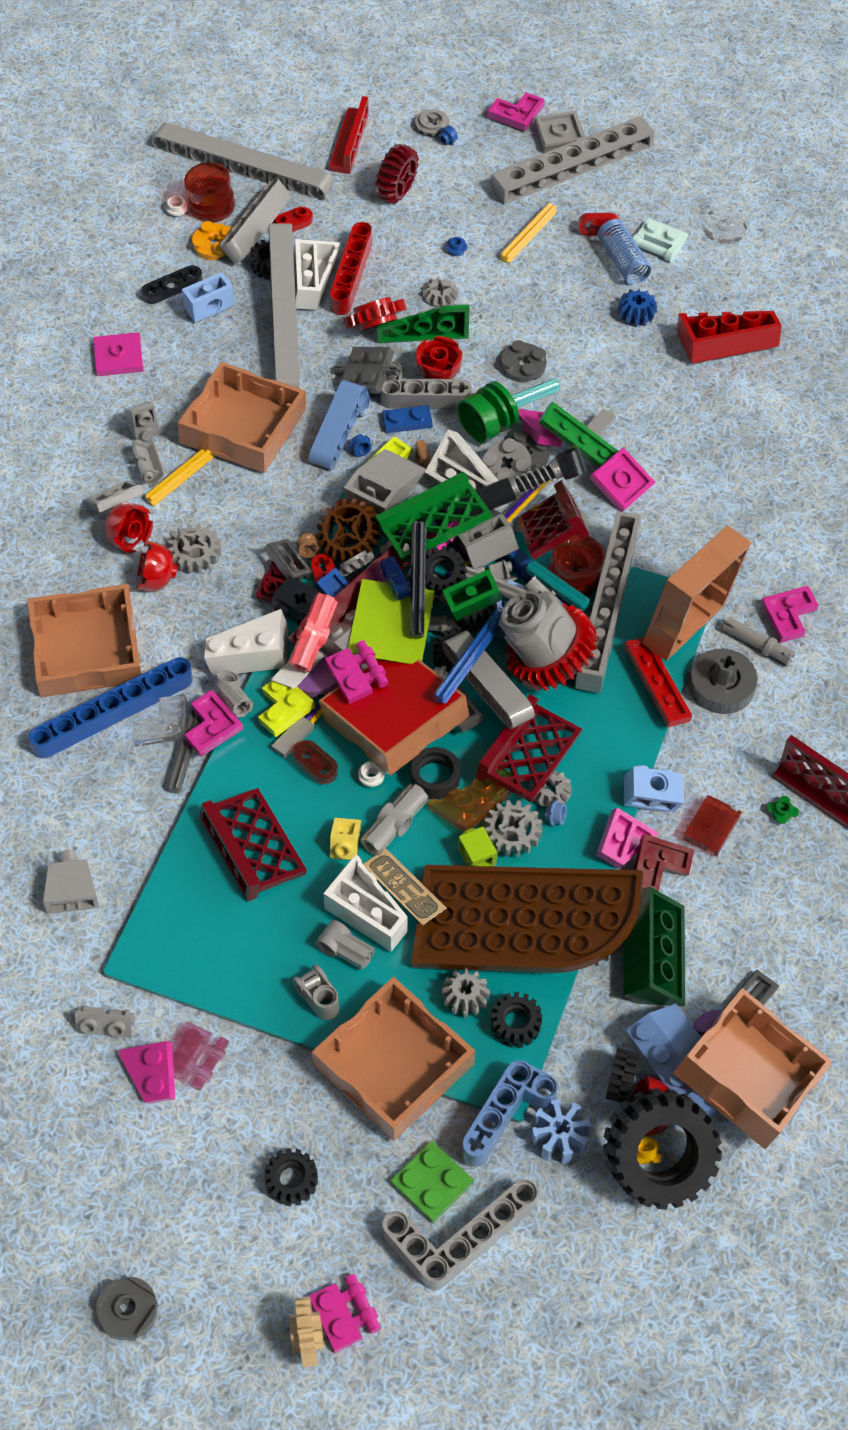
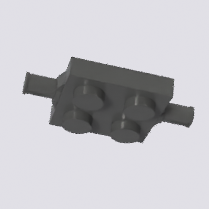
[333,347,402,393]

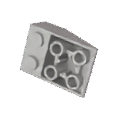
[344,449,426,514]
[453,509,519,569]

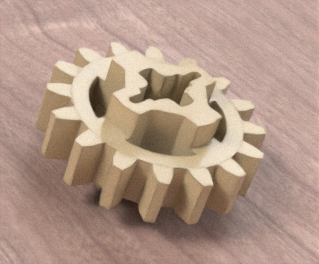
[289,1297,324,1368]

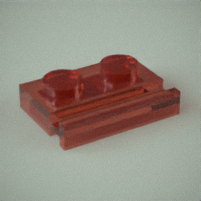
[683,795,742,857]

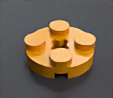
[192,221,233,261]

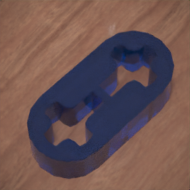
[380,556,410,601]

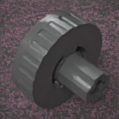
[689,648,758,714]

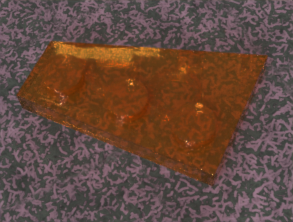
[427,769,521,832]

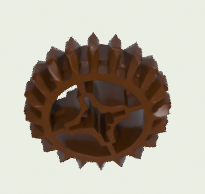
[316,498,382,563]

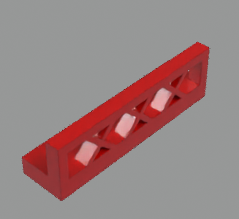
[329,96,369,174]

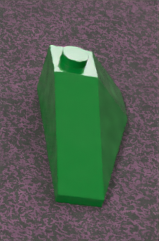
[377,304,470,343]

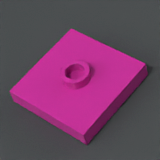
[94,332,144,376]
[589,447,655,512]

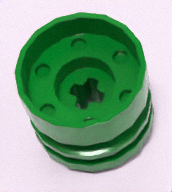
[457,381,519,444]

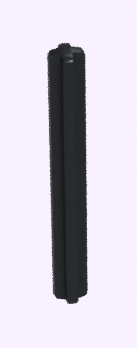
[409,521,426,639]

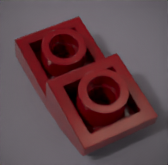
[256,560,298,603]

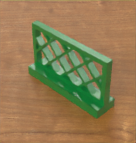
[376,471,493,563]

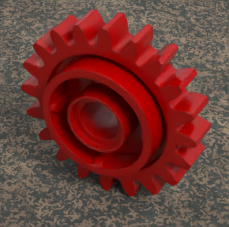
[343,297,407,331]

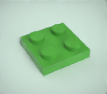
[391,1141,474,1223]

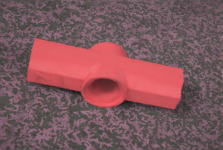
[288,593,338,672]

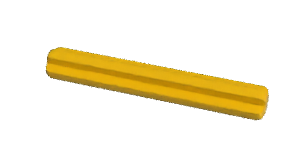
[500,203,557,263]
[145,449,215,506]

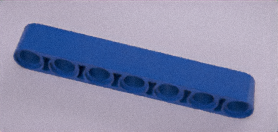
[29,657,193,758]

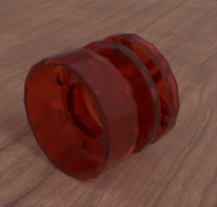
[184,162,236,223]
[548,533,605,597]

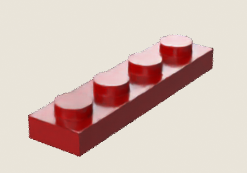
[624,637,692,728]

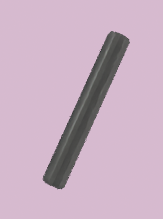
[166,706,202,794]

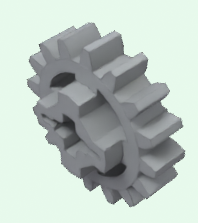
[168,523,221,573]
[484,800,542,857]

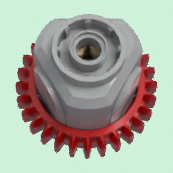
[498,591,598,691]

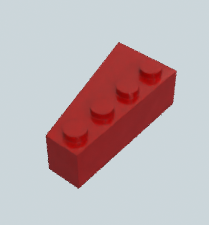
[677,311,782,364]

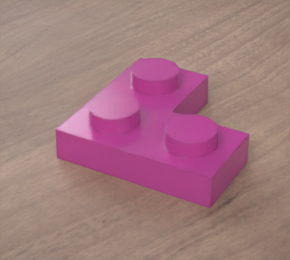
[487,92,545,131]
[761,586,818,643]
[185,690,243,757]

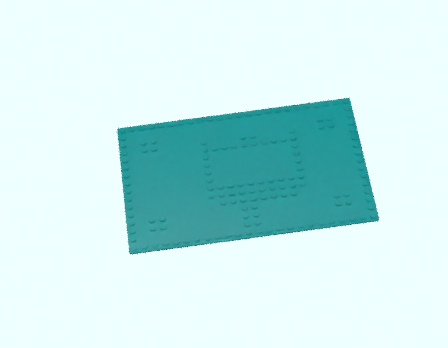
[104,490,707,1123]

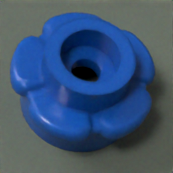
[439,125,458,146]
[446,237,468,256]
[349,434,372,457]

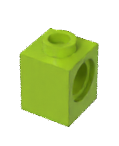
[458,827,497,866]

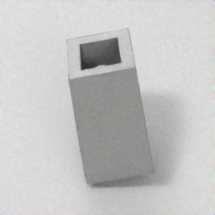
[124,401,159,441]

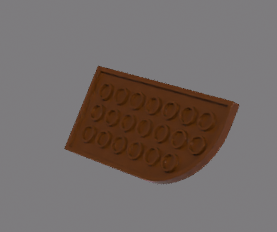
[411,865,643,973]

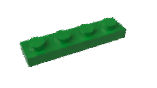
[538,402,618,468]

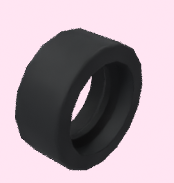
[410,747,461,800]

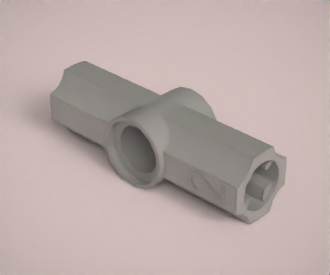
[361,784,428,856]

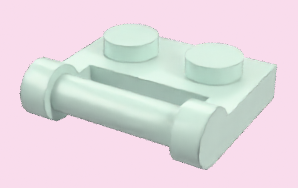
[631,218,688,262]

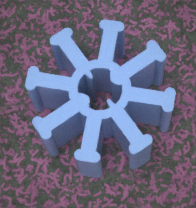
[531,1099,591,1165]

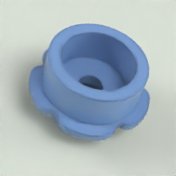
[545,800,567,826]

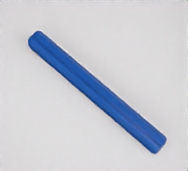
[434,608,503,704]

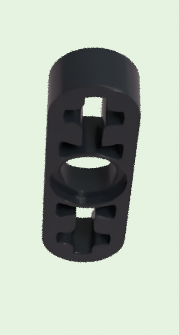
[141,265,203,304]

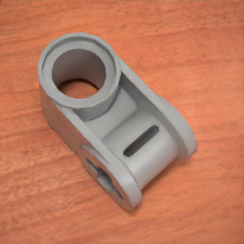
[292,964,339,1020]

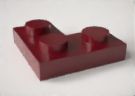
[634,834,695,891]

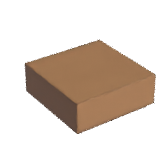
[415,439,431,469]

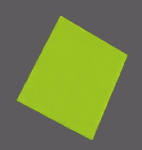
[348,579,435,664]

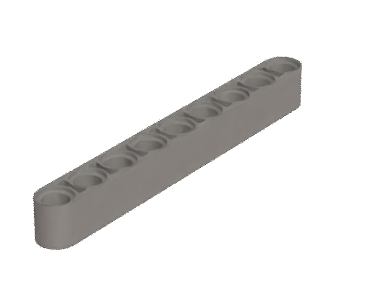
[151,122,334,201]
[269,224,299,388]

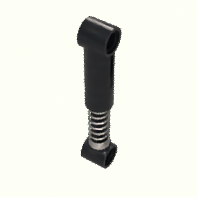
[435,447,587,526]

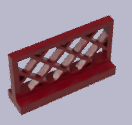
[517,480,590,560]
[475,694,582,803]
[772,735,848,829]
[200,788,307,902]

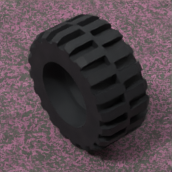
[603,1088,722,1209]

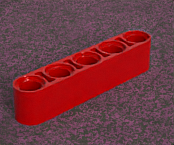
[330,222,372,315]

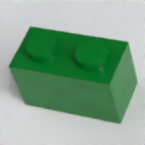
[442,569,503,621]

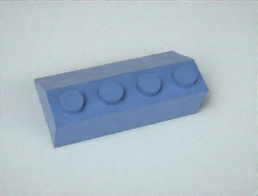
[626,1004,720,1119]

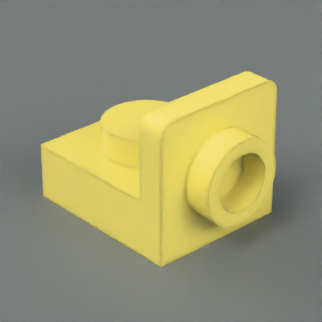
[330,818,361,860]

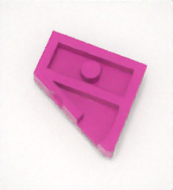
[518,409,562,447]
[596,808,658,868]
[119,1041,175,1104]

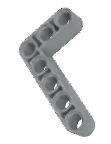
[382,1179,538,1290]

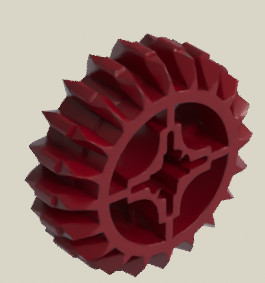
[375,144,419,205]

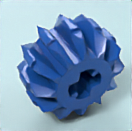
[618,288,657,327]

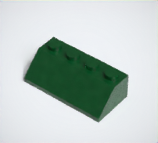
[623,886,685,1006]

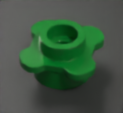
[767,796,799,824]

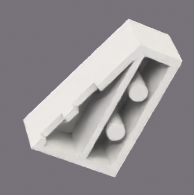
[293,239,340,310]
[425,430,499,491]
[204,609,289,677]
[323,854,407,952]

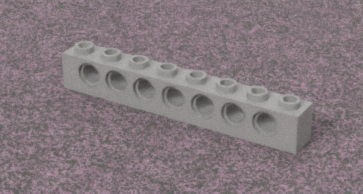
[491,116,655,205]
[575,511,641,693]

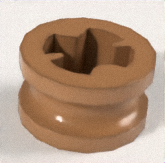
[296,533,320,558]

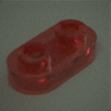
[293,740,338,784]

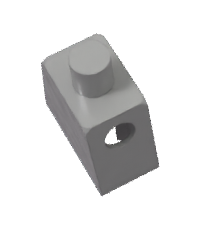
[43,849,99,914]

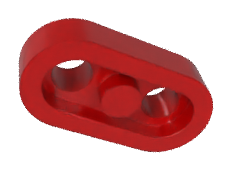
[271,206,313,232]

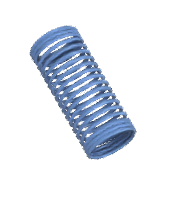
[598,219,652,285]

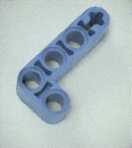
[308,380,370,470]
[462,1060,558,1167]

